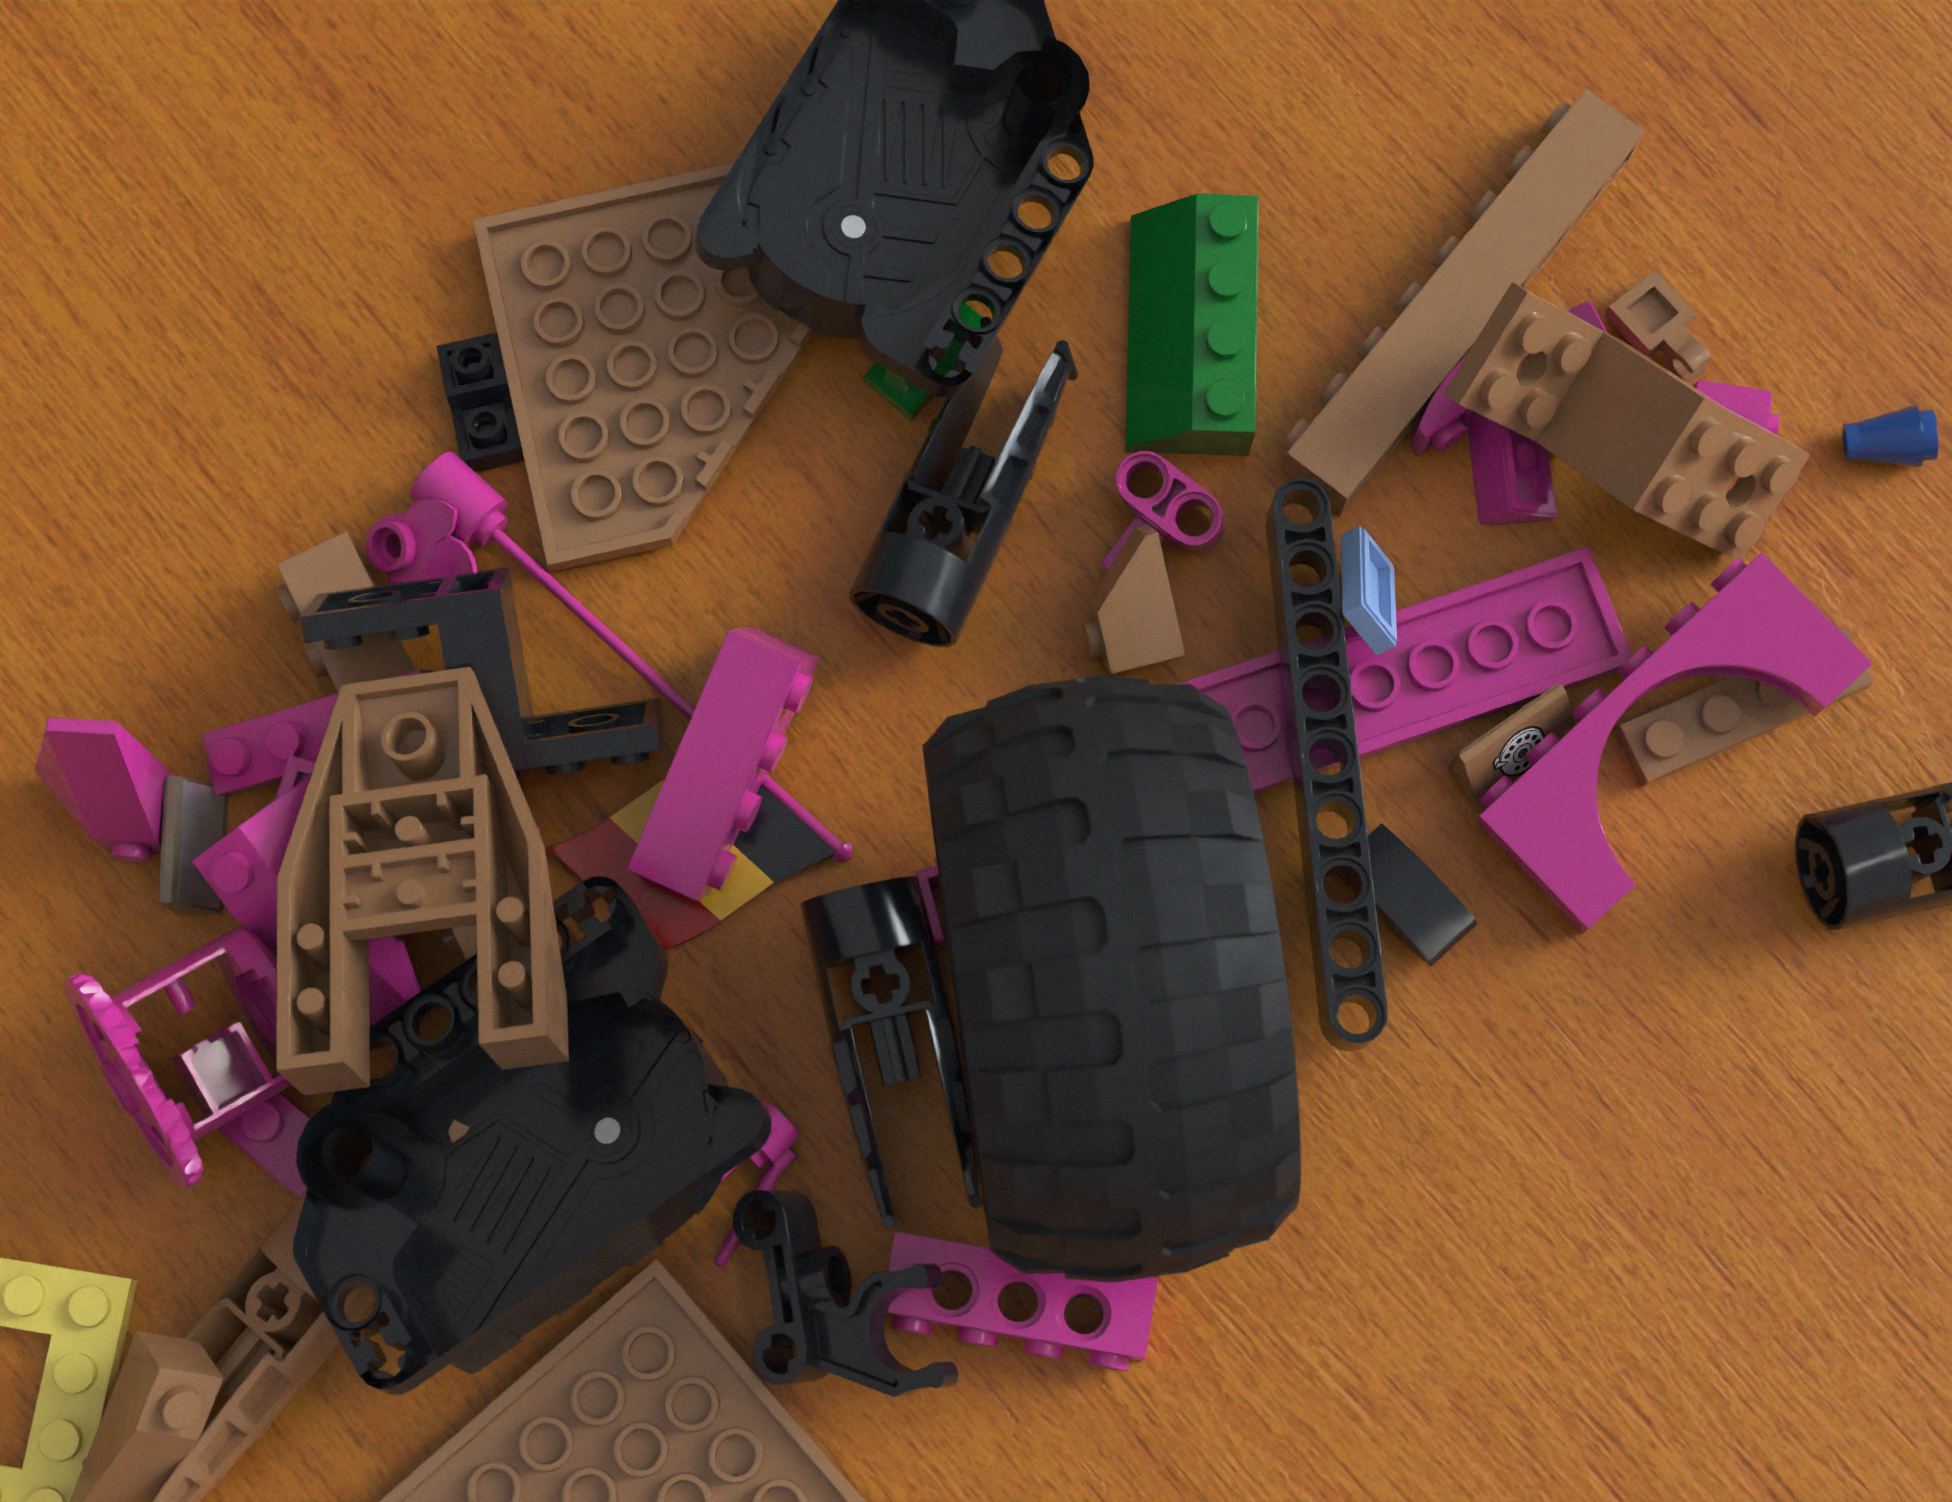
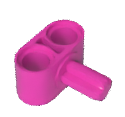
[1102,451,1225,571]

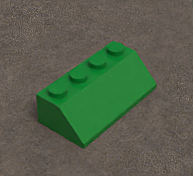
[1125,193,1259,456]

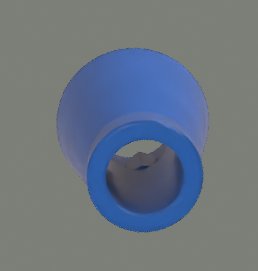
[1842,405,1938,467]

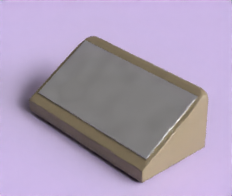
[159,775,228,914]

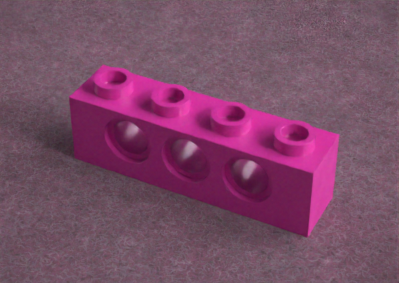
[886,1231,1158,1371]

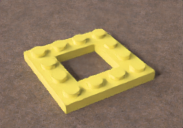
[0,1258,138,1502]

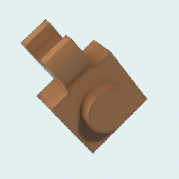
[1605,270,1712,383]

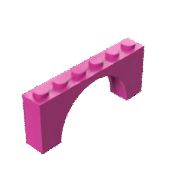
[1475,552,1873,934]

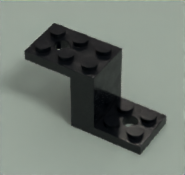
[300,567,663,778]

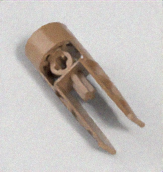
[82,1191,376,1502]

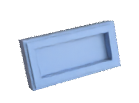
[1341,526,1397,655]

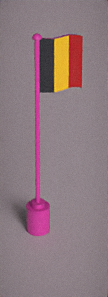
[410,451,853,950]

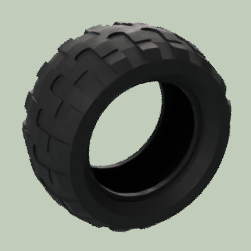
[923,675,1301,1283]

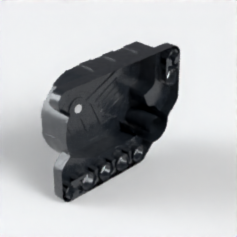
[695,0,1094,397]
[293,876,771,1395]

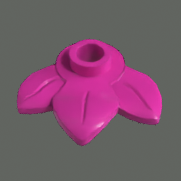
[366,498,477,584]

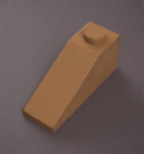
[69,1331,223,1502]

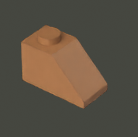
[1082,524,1185,674]

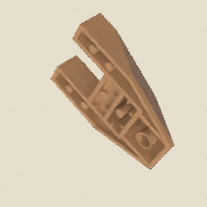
[276,667,569,1095]

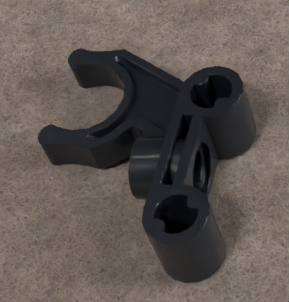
[733,1190,958,1397]

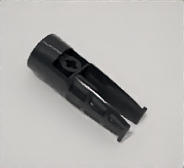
[849,317,1078,647]
[1795,782,1952,930]
[800,876,983,1229]

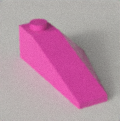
[35,717,174,863]
[192,775,430,1050]

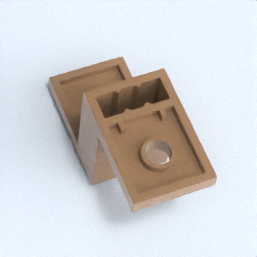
[1443,282,1811,560]

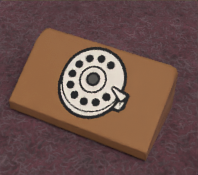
[1449,685,1575,804]

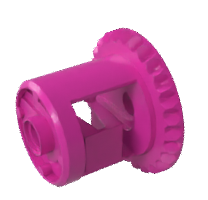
[63,926,292,1190]

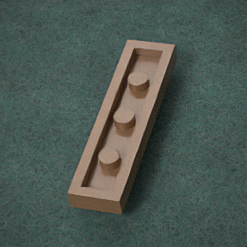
[1615,626,1874,787]

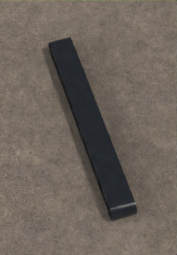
[1266,477,1388,1052]

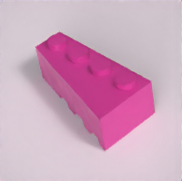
[627,626,821,901]

